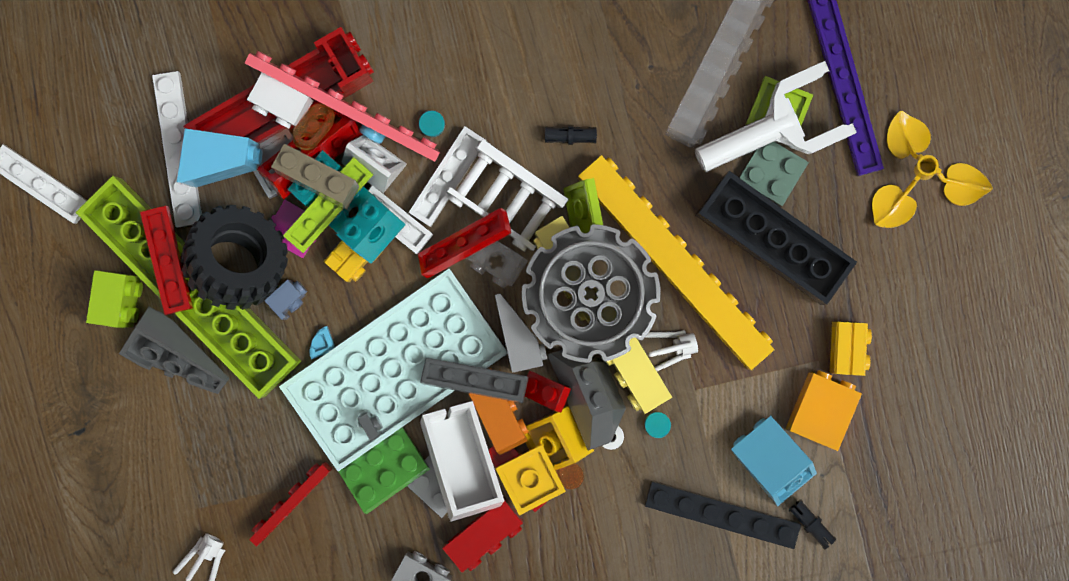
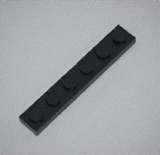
[644,481,801,549]

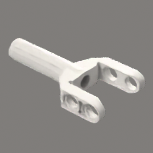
[695,61,857,172]

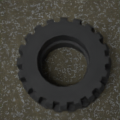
[181,205,288,310]

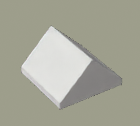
[342,135,406,193]

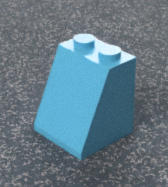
[177,129,263,188]
[731,416,817,507]

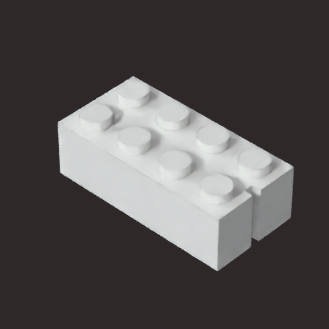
[420,401,504,522]

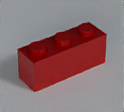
[442,496,523,572]

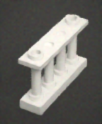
[446,140,568,252]

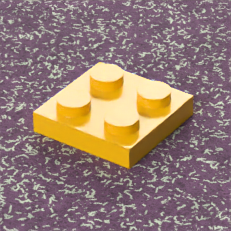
[495,444,566,516]

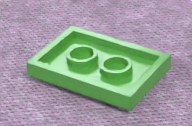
[338,427,430,514]

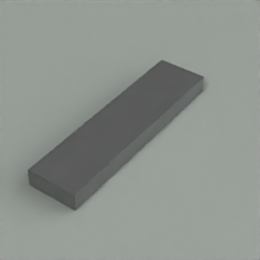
[420,357,528,403]

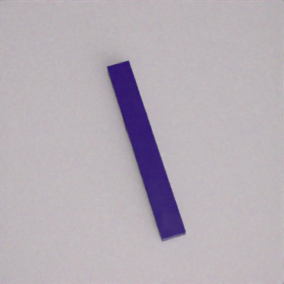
[807,0,884,177]

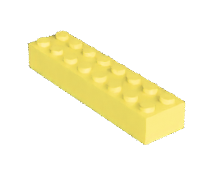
[533,216,672,414]

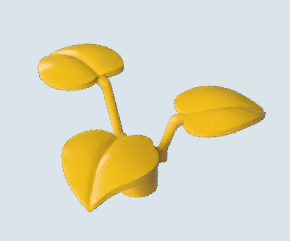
[872,111,993,228]

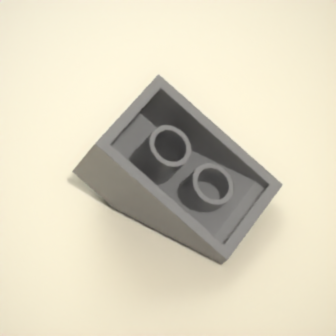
[495,294,547,373]

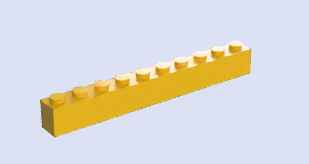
[577,155,775,370]

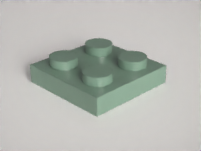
[739,142,809,207]

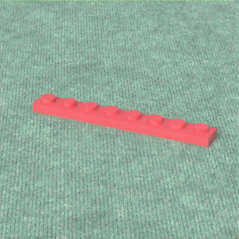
[245,51,440,162]

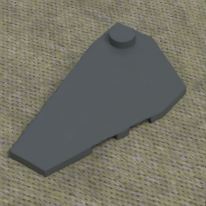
[119,307,229,394]

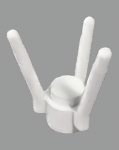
[645,330,698,371]
[173,533,225,581]

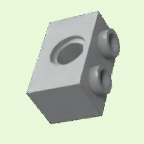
[391,551,453,581]

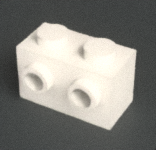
[247,72,313,129]

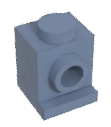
[264,280,308,320]

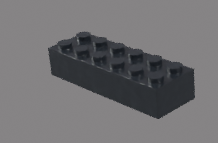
[695,171,857,305]

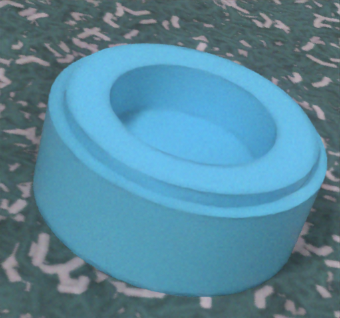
[359,124,386,144]

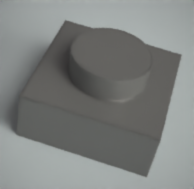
[357,412,383,441]

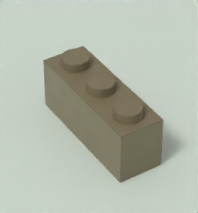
[271,144,359,210]

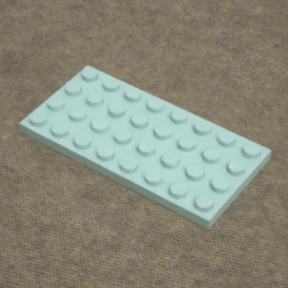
[279,269,508,471]

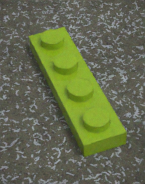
[283,157,373,253]

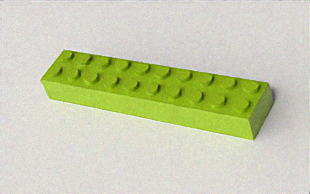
[75,176,301,399]

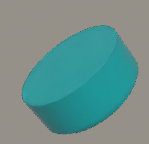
[419,111,445,137]
[644,412,671,438]

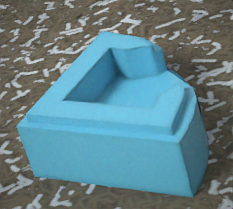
[310,326,335,359]

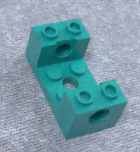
[288,150,406,263]

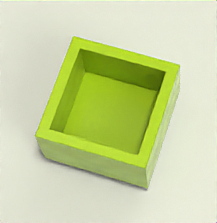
[86,270,143,328]

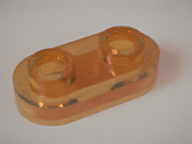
[293,104,335,150]

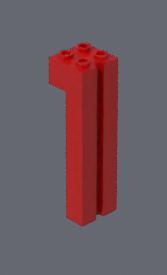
[183,27,374,144]

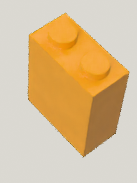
[785,370,862,451]

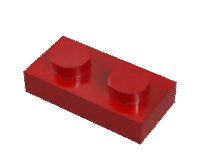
[525,370,571,413]

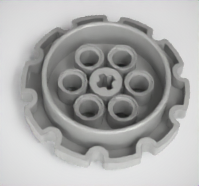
[522,224,660,363]

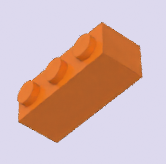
[469,368,529,455]

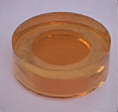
[558,463,584,489]

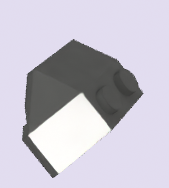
[548,350,626,450]

